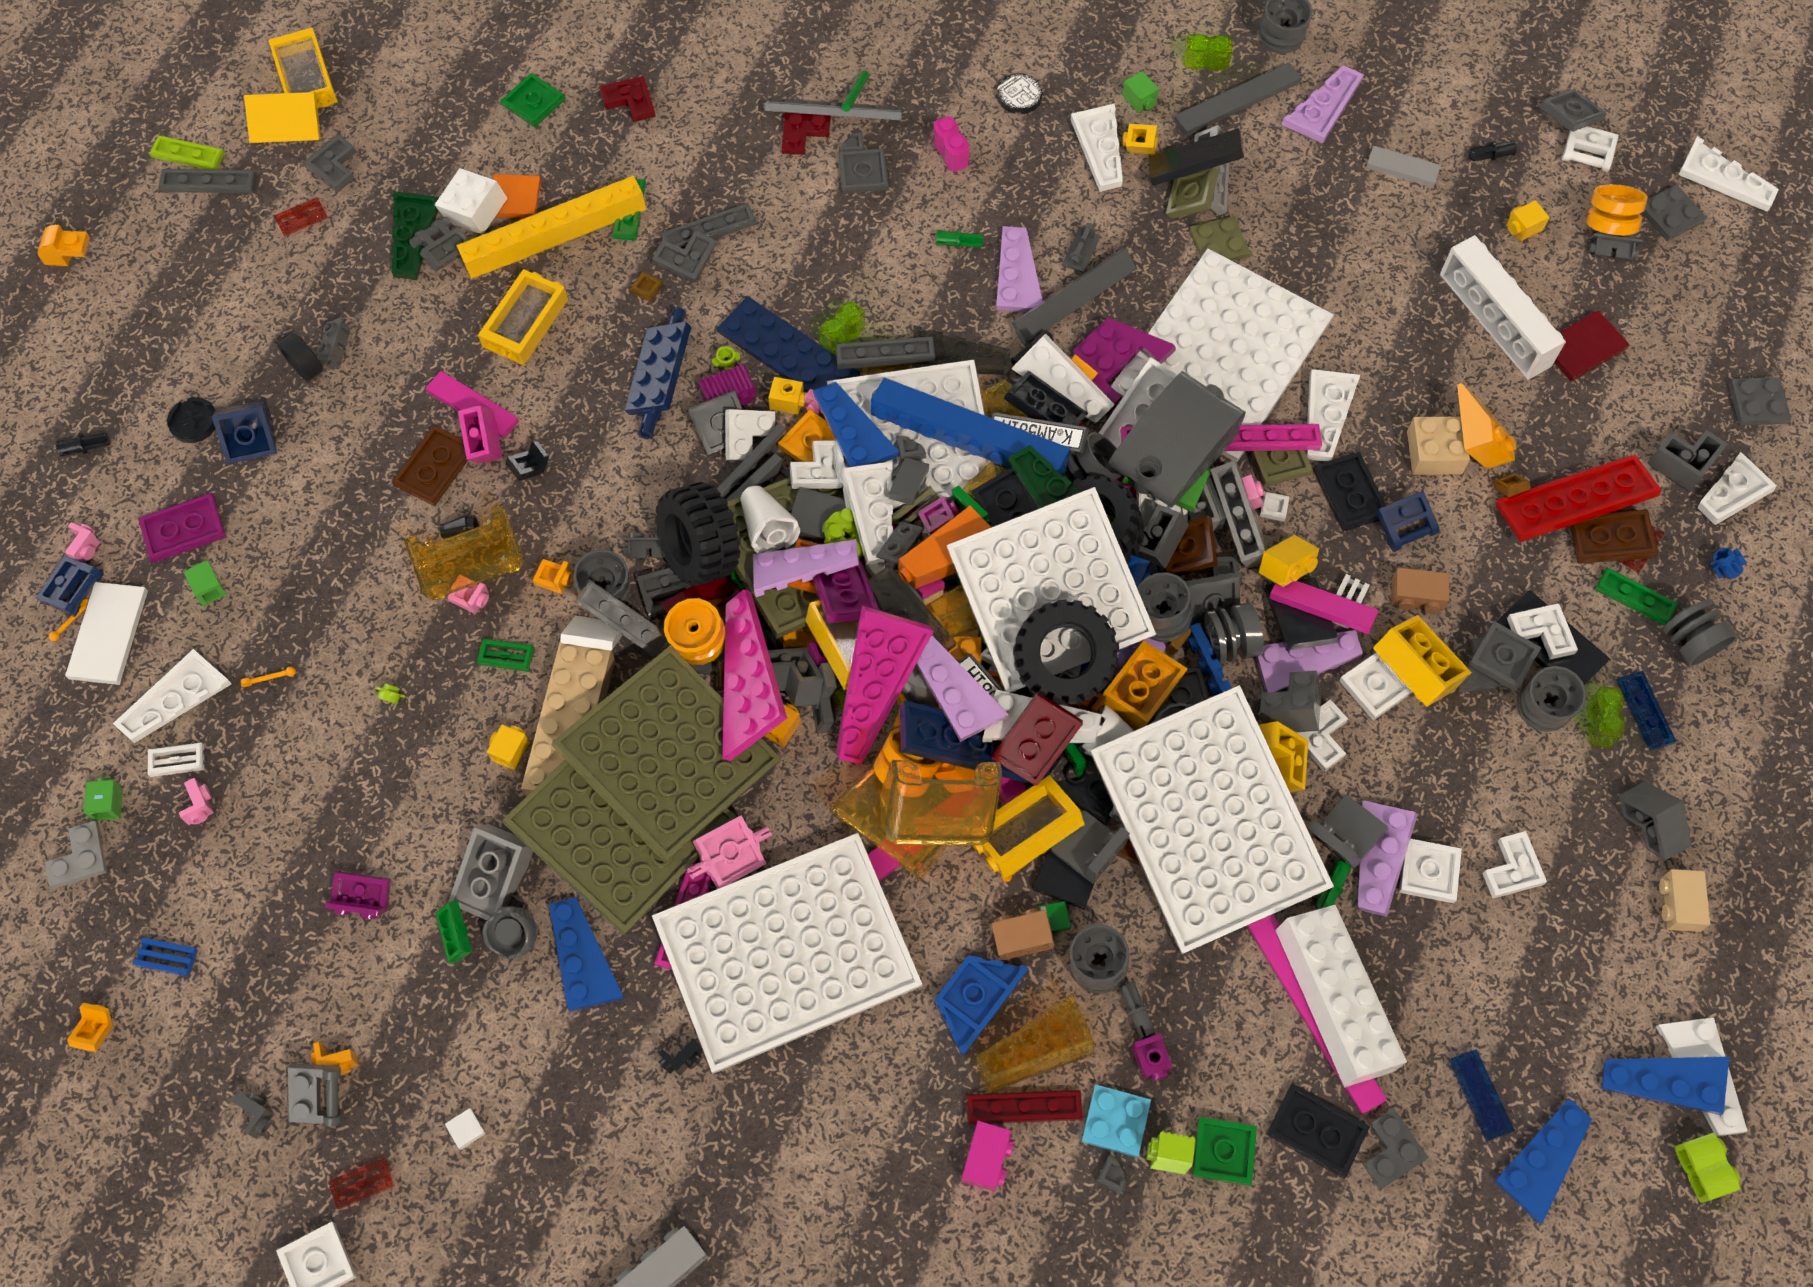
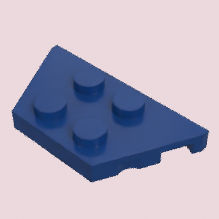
[935,955,1029,1056]

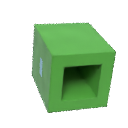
[1122,71,1159,113]
[184,560,227,606]
[84,778,123,821]

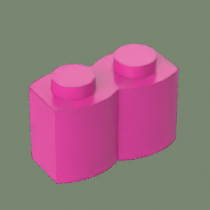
[933,116,969,172]

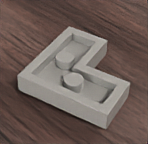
[45,821,108,889]

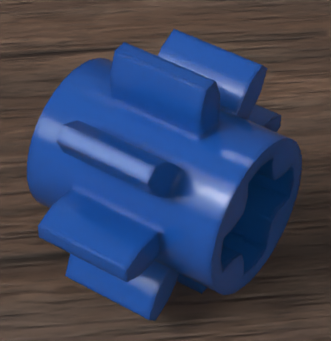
[1710,548,1747,579]

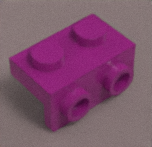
[325,871,391,919]

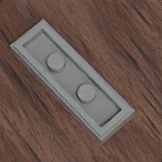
[1366,146,1441,188]

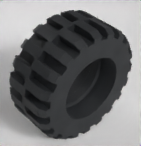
[1072,476,1144,565]
[655,482,741,586]
[1013,599,1119,706]

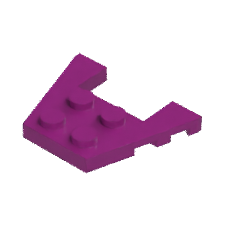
[1073,318,1176,414]

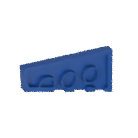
[813,382,900,467]
[1187,623,1232,697]
[549,897,625,1012]
[1601,1057,1729,1115]
[1494,1098,1592,1224]

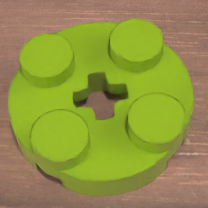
[822,508,864,559]

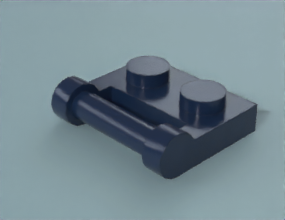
[1375,491,1440,552]
[36,556,104,617]

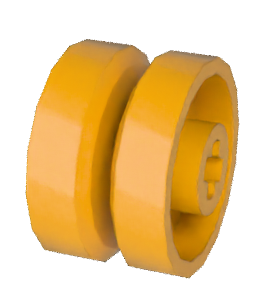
[1586,184,1648,235]
[664,598,725,665]
[873,728,941,796]

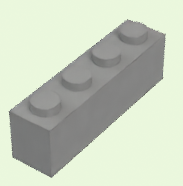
[1210,460,1268,568]
[613,1226,708,1287]

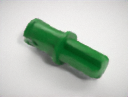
[936,230,983,249]
[1315,860,1351,910]

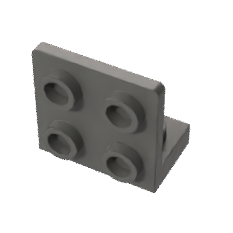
[1306,795,1388,869]
[1051,811,1130,884]

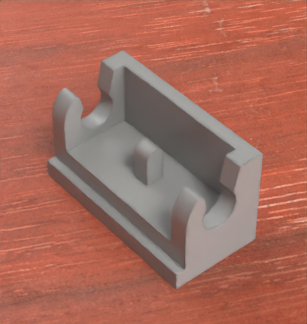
[1188,475,1226,531]

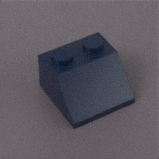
[212,399,277,464]

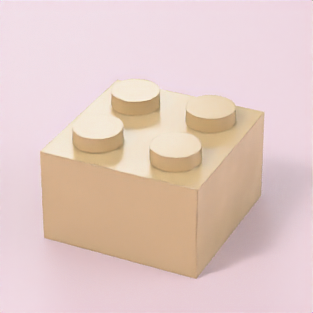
[1407,417,1470,475]

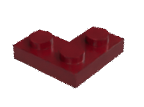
[599,76,656,122]
[782,112,831,155]

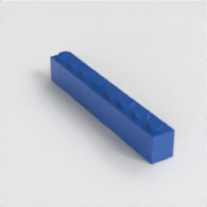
[871,378,1070,475]

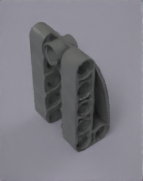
[1108,371,1246,508]

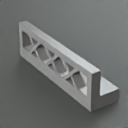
[1194,125,1229,215]

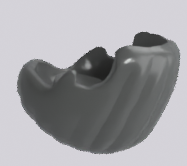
[482,906,538,959]

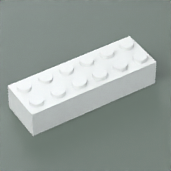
[1440,235,1566,380]
[1275,905,1407,1088]

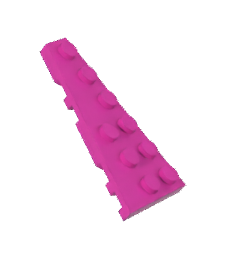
[723,589,787,761]
[836,606,934,765]

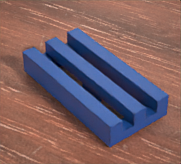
[133,937,198,977]

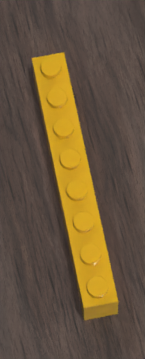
[456,175,647,279]

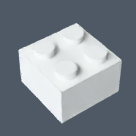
[435,168,507,235]

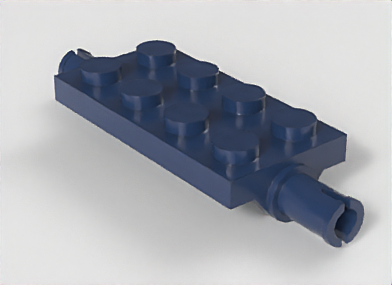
[624,307,691,439]

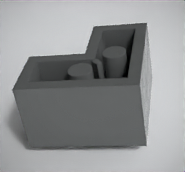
[1648,430,1728,492]
[1133,504,1189,568]
[768,648,823,706]
[1260,671,1322,732]
[1619,781,1692,860]

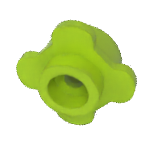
[712,346,741,371]
[375,683,405,704]

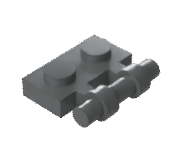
[409,217,469,272]

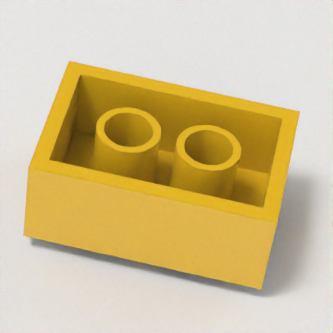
[1373,615,1472,707]

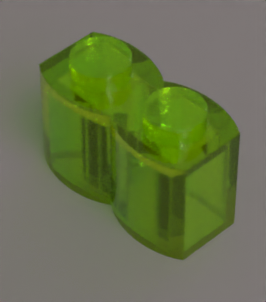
[1183,34,1233,71]
[819,301,865,355]
[1587,686,1625,748]

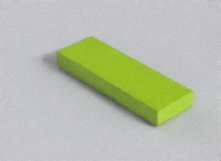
[149,135,225,170]

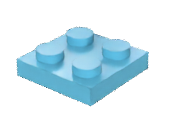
[1081,1084,1151,1158]

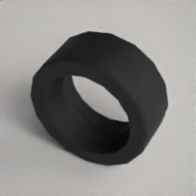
[277,333,323,381]

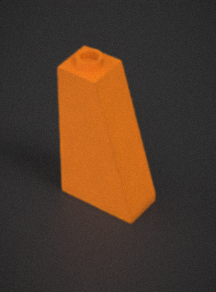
[898,506,992,589]

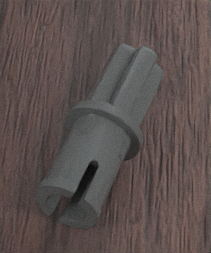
[1119,982,1157,1039]

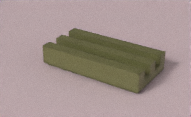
[892,486,940,527]

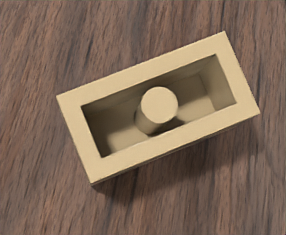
[1659,869,1711,932]

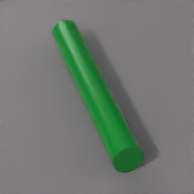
[842,71,869,112]

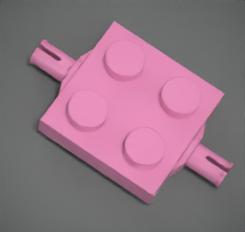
[687,815,772,889]

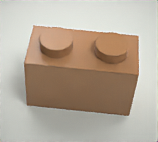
[1391,568,1449,613]
[991,908,1056,961]

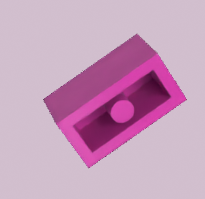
[458,405,503,464]
[961,1121,1015,1192]

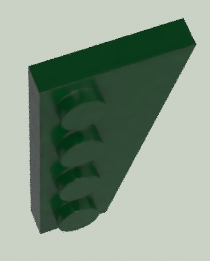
[392,191,439,280]
[1008,445,1107,515]

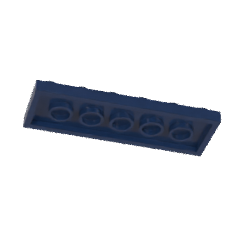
[717,296,860,393]
[899,700,1049,785]

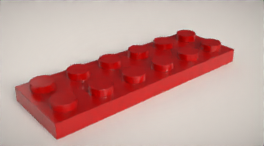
[1496,454,1662,542]

